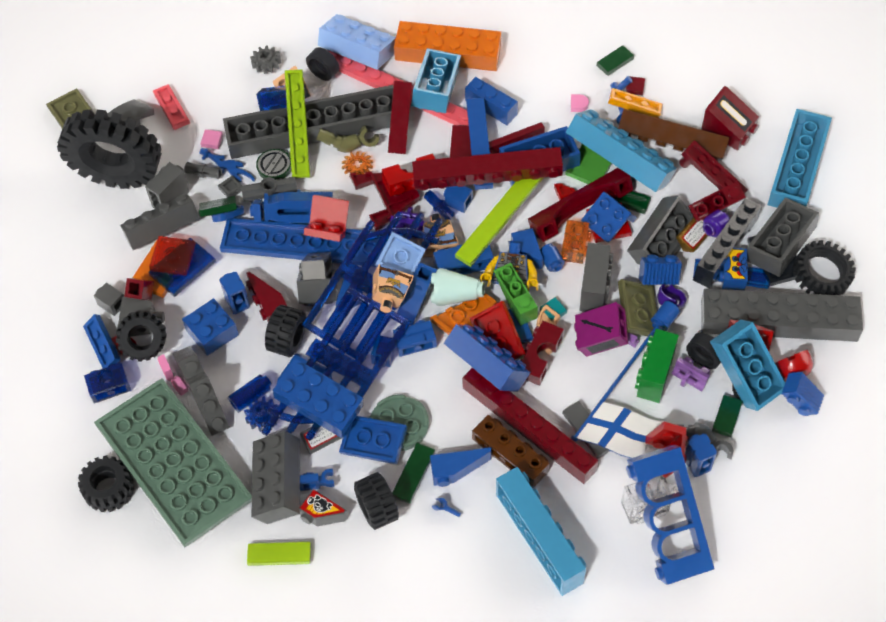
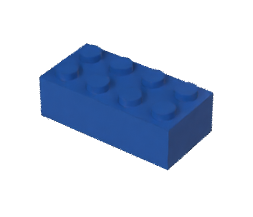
[499,126,580,186]
[443,324,531,392]
[273,358,363,438]

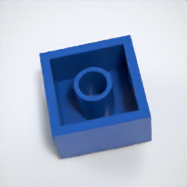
[182,298,239,356]

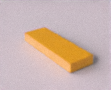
[608,88,662,118]

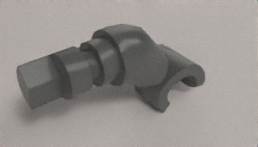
[677,423,734,460]

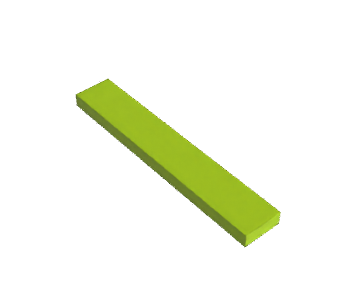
[284,69,310,179]

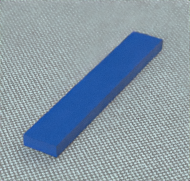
[466,98,493,190]

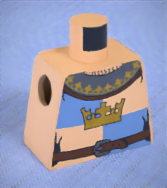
[423,214,458,258]
[372,264,413,313]

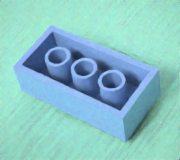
[318,14,396,70]

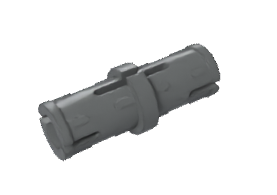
[184,162,222,179]

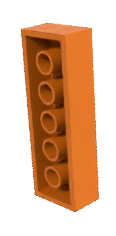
[394,21,501,71]

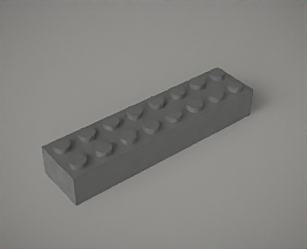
[701,289,863,342]

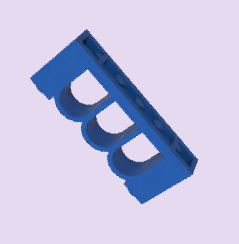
[626,445,715,585]

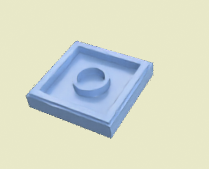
[375,232,426,275]

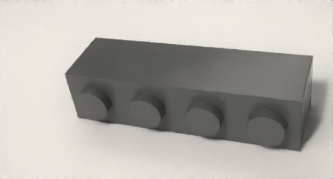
[120,194,200,250]

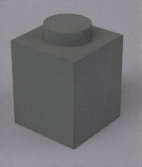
[93,282,124,316]

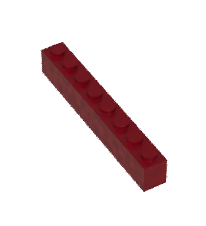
[412,147,563,190]
[462,368,599,484]

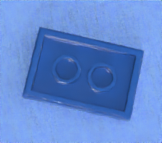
[339,416,408,465]

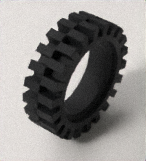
[792,240,856,295]

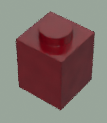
[124,278,154,300]

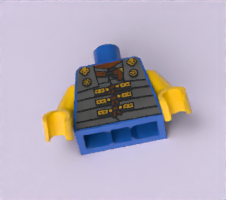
[480,242,539,291]

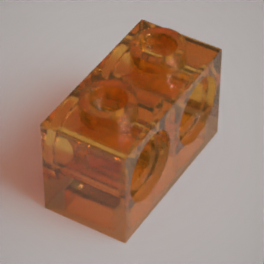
[561,220,592,264]

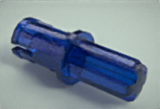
[424,190,455,220]

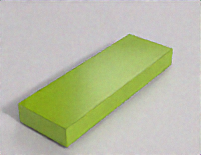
[247,542,311,566]

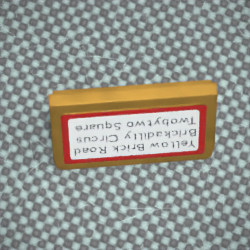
[676,217,708,252]

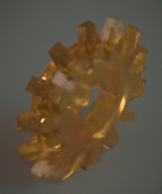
[342,151,374,177]

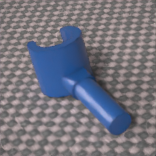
[432,498,461,517]

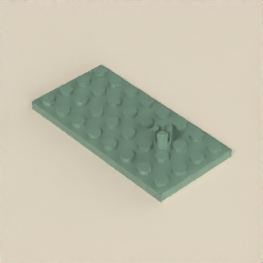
[94,378,252,548]

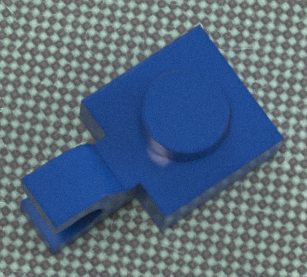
[250,199,264,222]
[300,468,334,491]

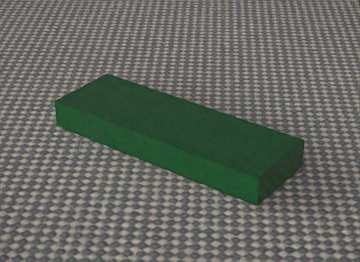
[392,443,435,504]

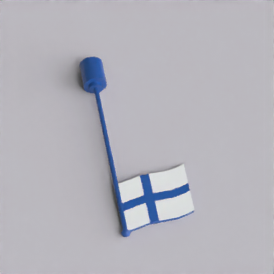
[571,301,680,458]

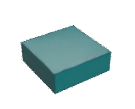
[540,297,567,320]

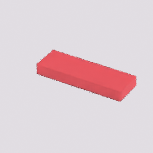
[153,84,190,130]

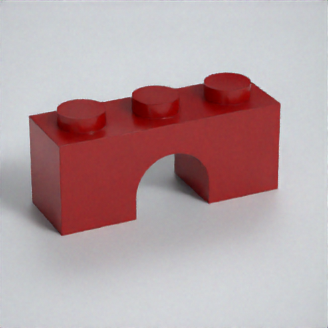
[382,153,435,196]

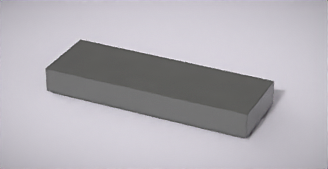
[562,401,610,459]

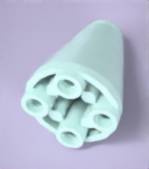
[431,268,485,306]

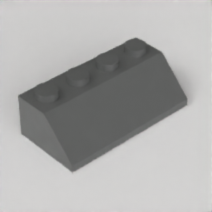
[627,196,693,265]

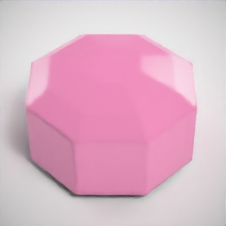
[171,375,188,396]

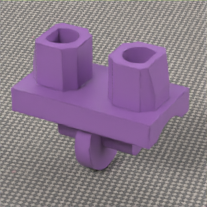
[671,357,710,392]

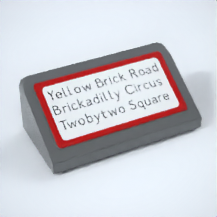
[300,424,342,455]

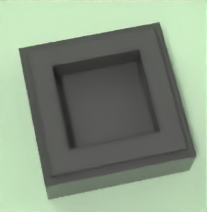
[218,176,242,197]

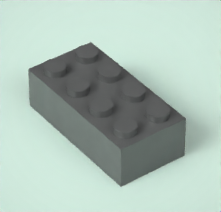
[747,198,819,277]
[251,430,300,524]

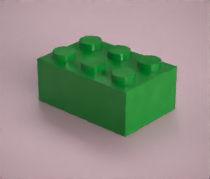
[634,329,679,403]

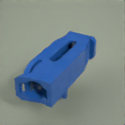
[264,190,333,223]

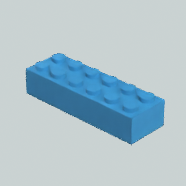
[565,109,677,192]
[767,109,832,208]
[496,467,587,596]

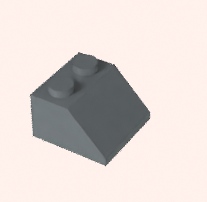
[297,270,338,306]

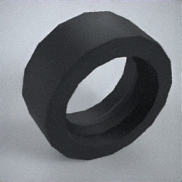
[306,47,339,81]
[686,333,721,369]

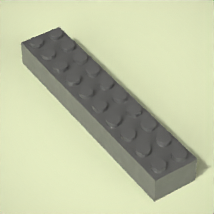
[223,85,393,159]

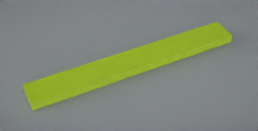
[455,178,544,267]

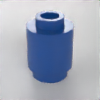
[540,244,565,272]

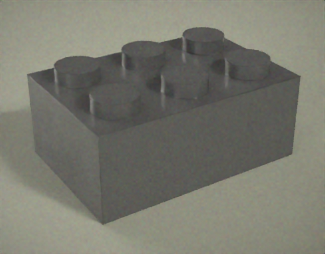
[579,243,614,312]

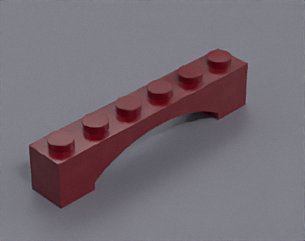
[528,168,633,242]

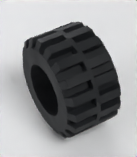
[265,304,306,358]
[116,310,167,362]
[78,456,134,512]
[354,472,399,530]

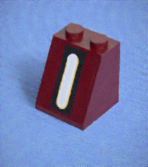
[701,86,759,151]

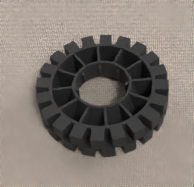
[57,109,162,189]

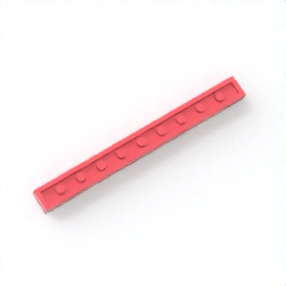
[327,50,468,126]

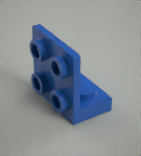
[581,191,637,243]

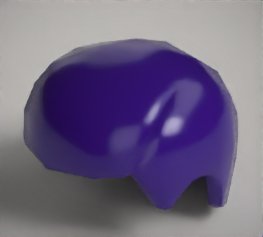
[657,284,687,310]

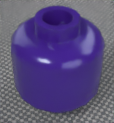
[703,210,730,238]

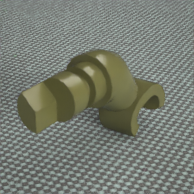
[316,125,379,153]

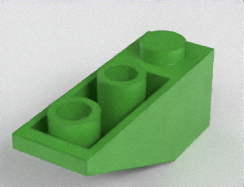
[494,263,538,326]

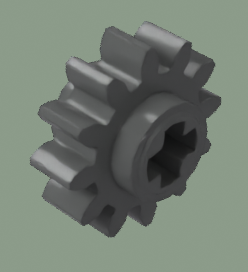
[250,45,281,74]

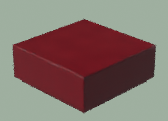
[626,76,645,96]

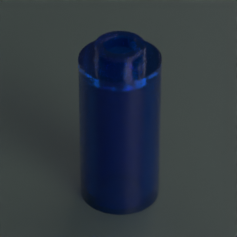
[227,374,272,413]

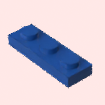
[83,314,121,371]

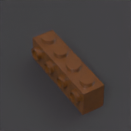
[472,415,550,488]

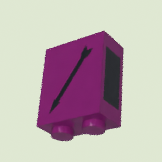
[574,302,629,357]

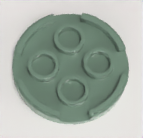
[369,395,429,451]

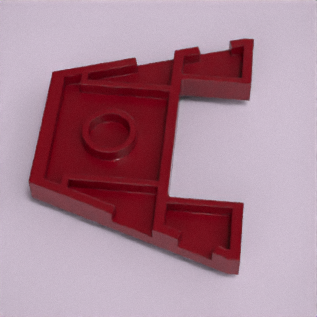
[349,169,420,231]

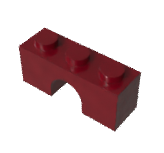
[520,320,564,386]

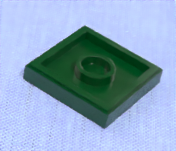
[199,196,237,217]

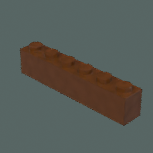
[618,109,729,161]

